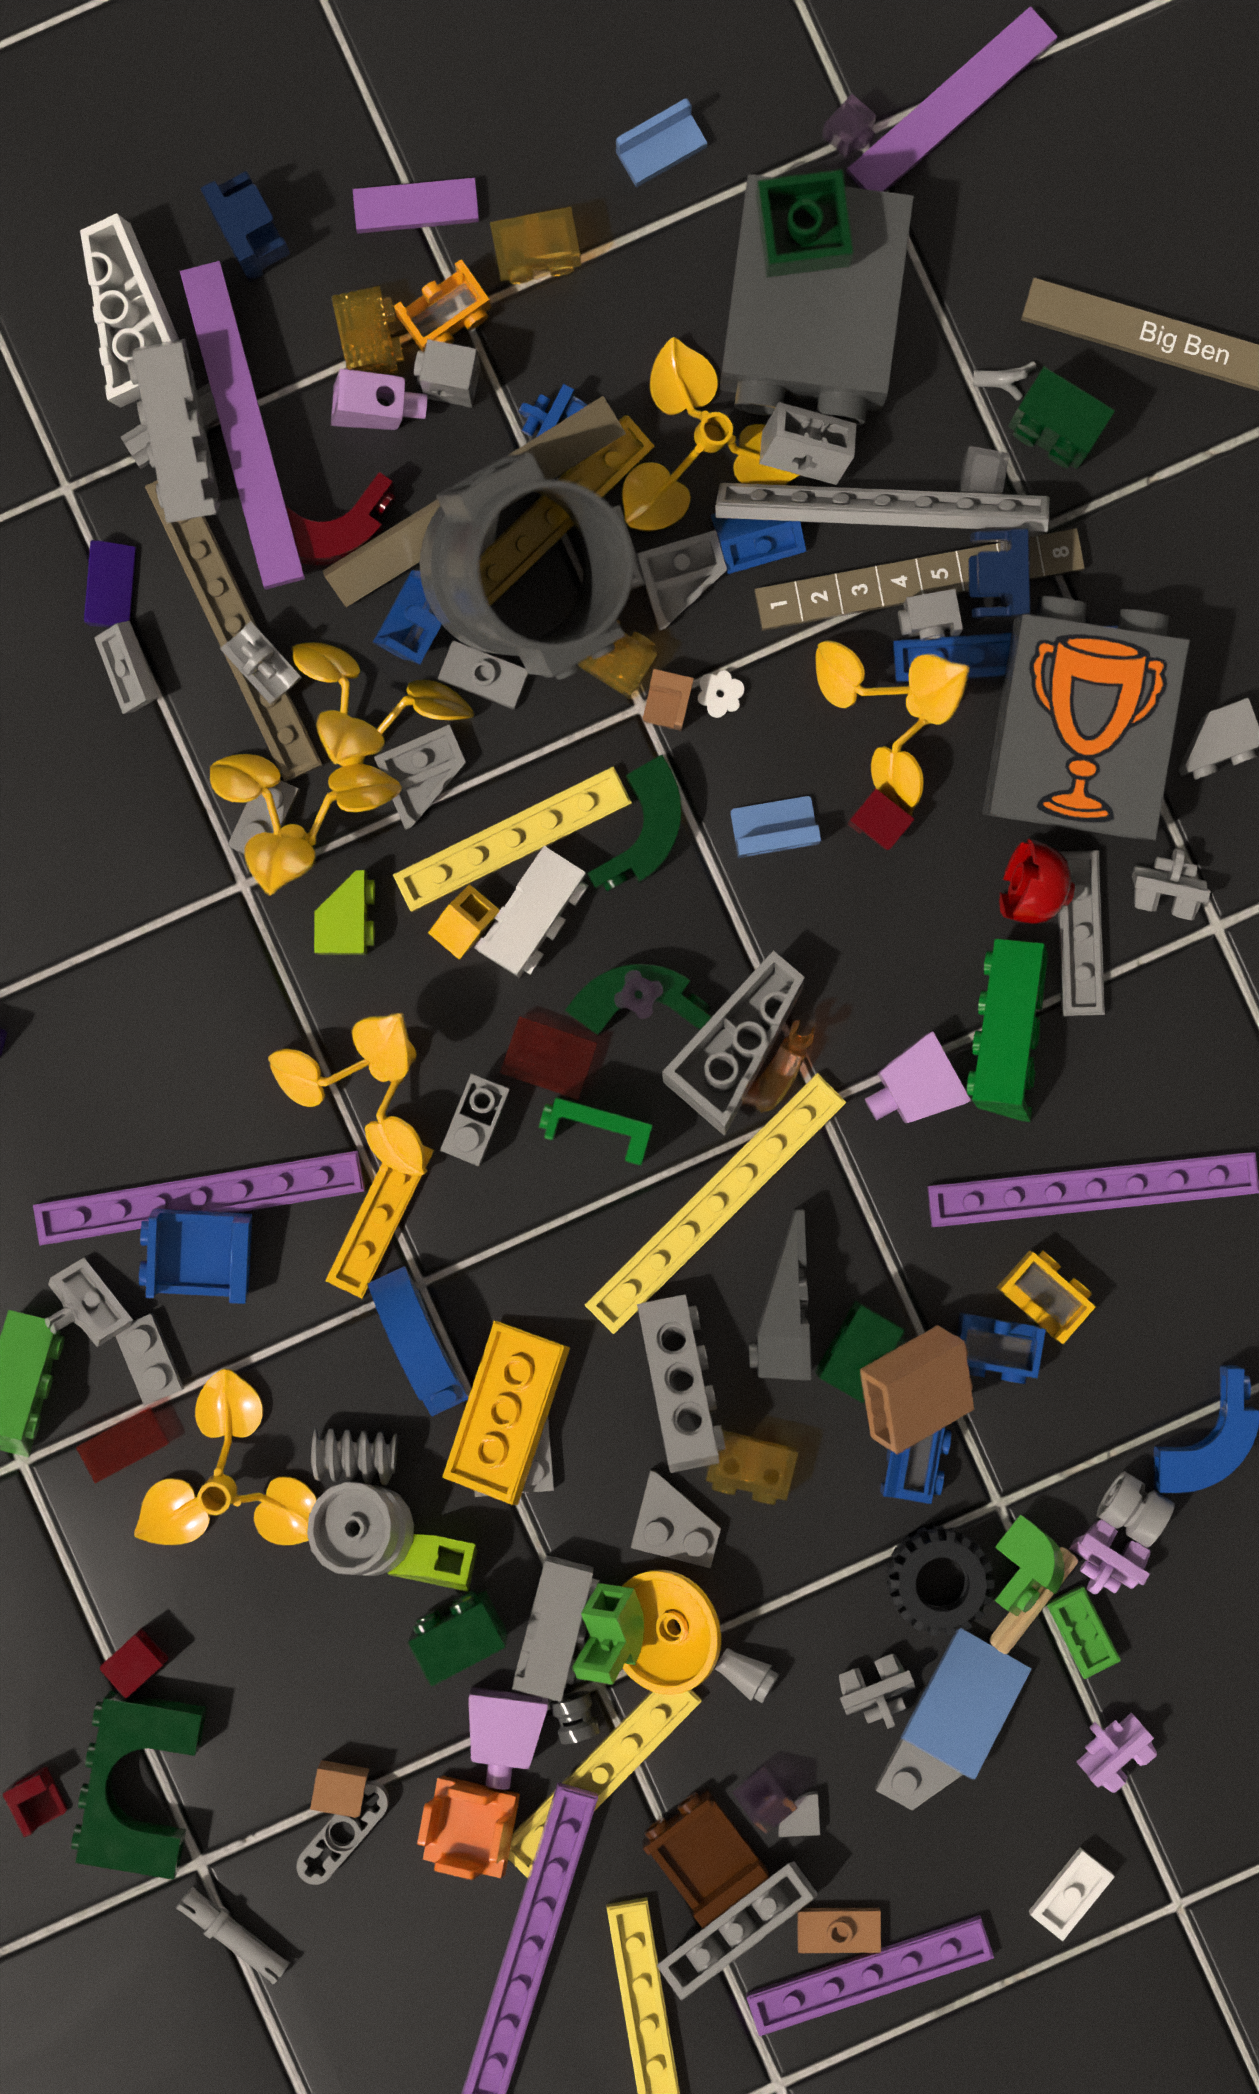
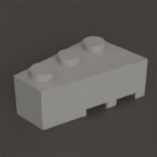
[512,1555,599,1702]

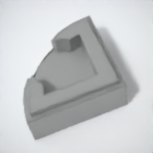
[778,1791,820,1837]

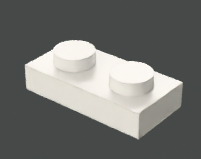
[1029,1847,1115,1941]

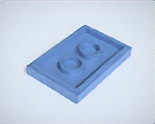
[900,1628,1031,1779]

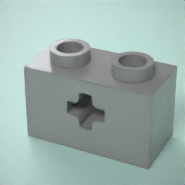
[414,339,480,408]
[759,402,857,485]

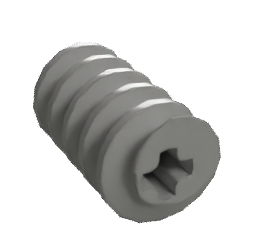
[311,1427,398,1485]

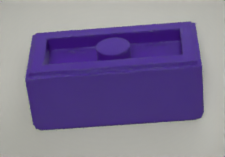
[84,540,136,627]

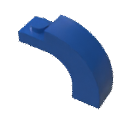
[368,1266,468,1416]
[1153,1365,1259,1493]

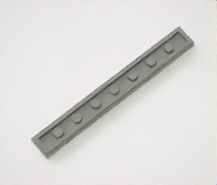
[715,483,1050,532]

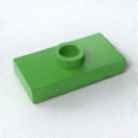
[1046,1585,1121,1679]

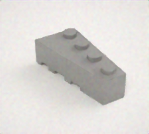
[127,339,222,523]

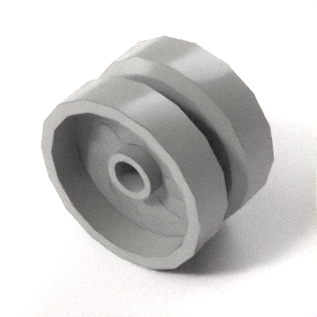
[307,1482,414,1576]

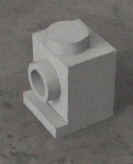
[898,589,963,641]

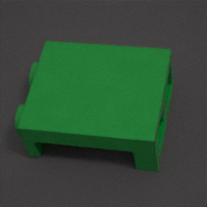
[539,1098,652,1165]

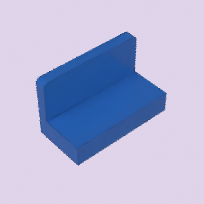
[711,513,806,574]

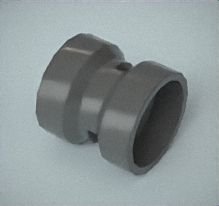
[550,1691,600,1744]

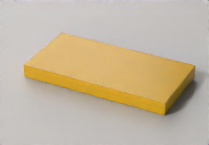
[442,1321,570,1505]

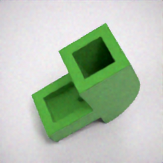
[995,1514,1065,1617]
[572,1583,644,1685]

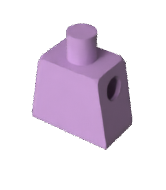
[331,369,427,430]
[865,1032,971,1123]
[469,1687,548,1789]

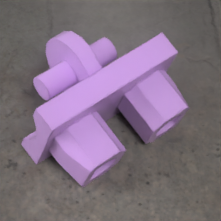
[1069,1520,1151,1595]
[1076,1712,1157,1793]

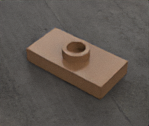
[797,1908,881,1953]

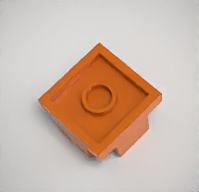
[417,1776,520,1880]

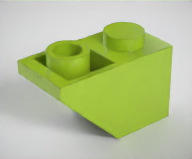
[314,870,375,955]
[388,1534,478,1592]

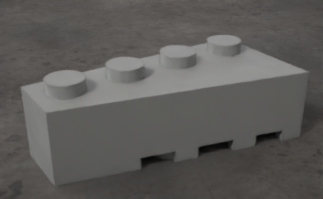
[662,950,805,1136]

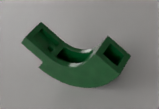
[587,755,681,892]
[565,964,712,1036]

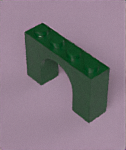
[71,1691,207,1880]

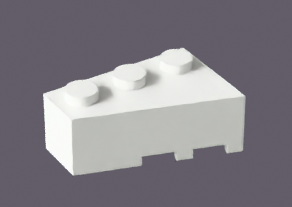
[475,846,588,978]

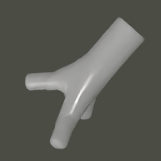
[973,361,1037,400]

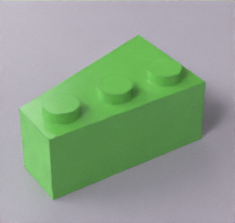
[0,1310,65,1458]

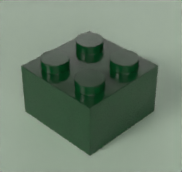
[756,170,853,278]
[1008,367,1115,469]
[814,1300,906,1403]
[407,1590,509,1687]

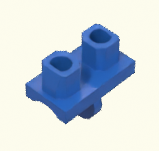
[518,384,587,437]

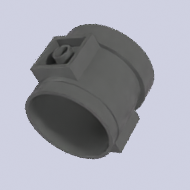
[420,453,633,680]

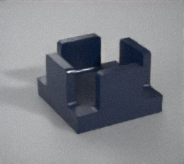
[200,171,290,283]
[968,529,1030,618]

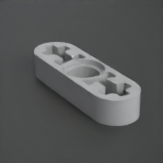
[296,1780,389,1885]

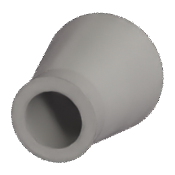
[715,1648,779,1703]

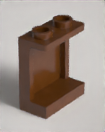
[642,1790,769,1929]

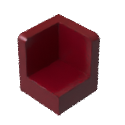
[847,789,914,850]
[100,1628,168,1699]
[2,1766,67,1837]

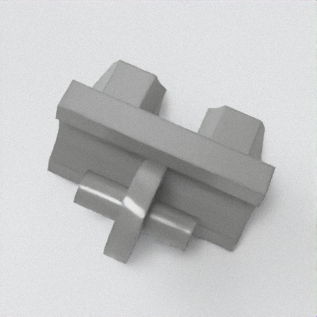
[220,621,301,705]
[1132,848,1211,921]
[839,1653,915,1729]

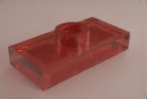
[76,1407,170,1484]

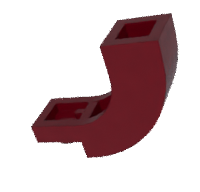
[286,472,396,565]

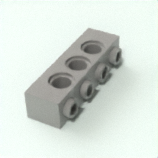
[637,1294,725,1473]
[656,1861,819,2000]

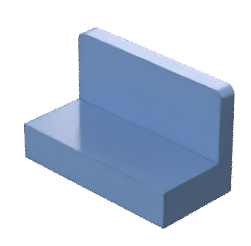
[616,98,707,188]
[730,796,821,858]

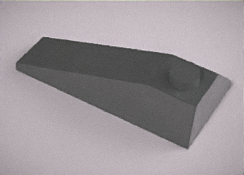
[749,1209,811,1380]

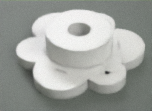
[698,670,744,718]

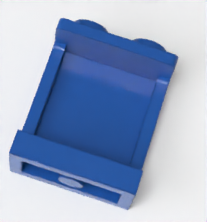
[139,1209,252,1304]

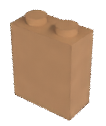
[860,1325,974,1455]

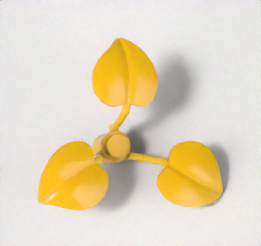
[622,337,800,531]
[816,641,969,816]
[291,643,474,766]
[210,754,402,895]
[268,1013,427,1175]
[134,1368,317,1545]

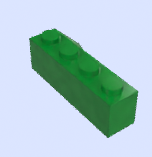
[967,939,1048,1122]

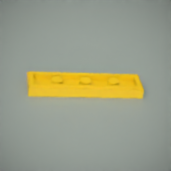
[325,1145,434,1299]

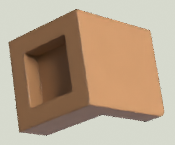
[643,669,694,731]
[310,1760,369,1818]

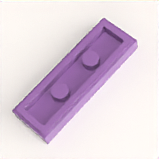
[353,178,479,234]

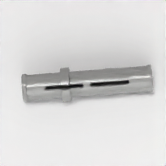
[176,1886,290,1984]

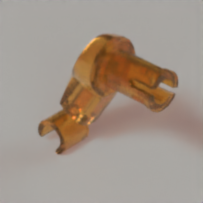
[742,1020,816,1113]

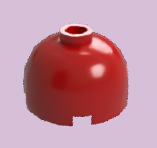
[999,839,1075,924]

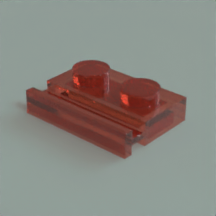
[500,1016,597,1100]

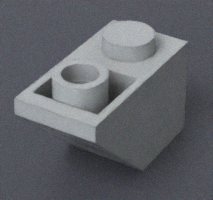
[1178,698,1259,780]
[440,1074,510,1166]

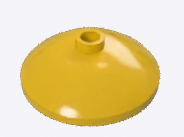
[622,1570,721,1695]

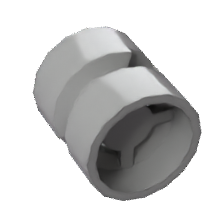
[1096,1471,1175,1548]

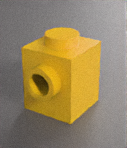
[428,884,500,960]

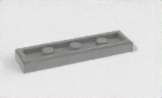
[1058,850,1105,1016]

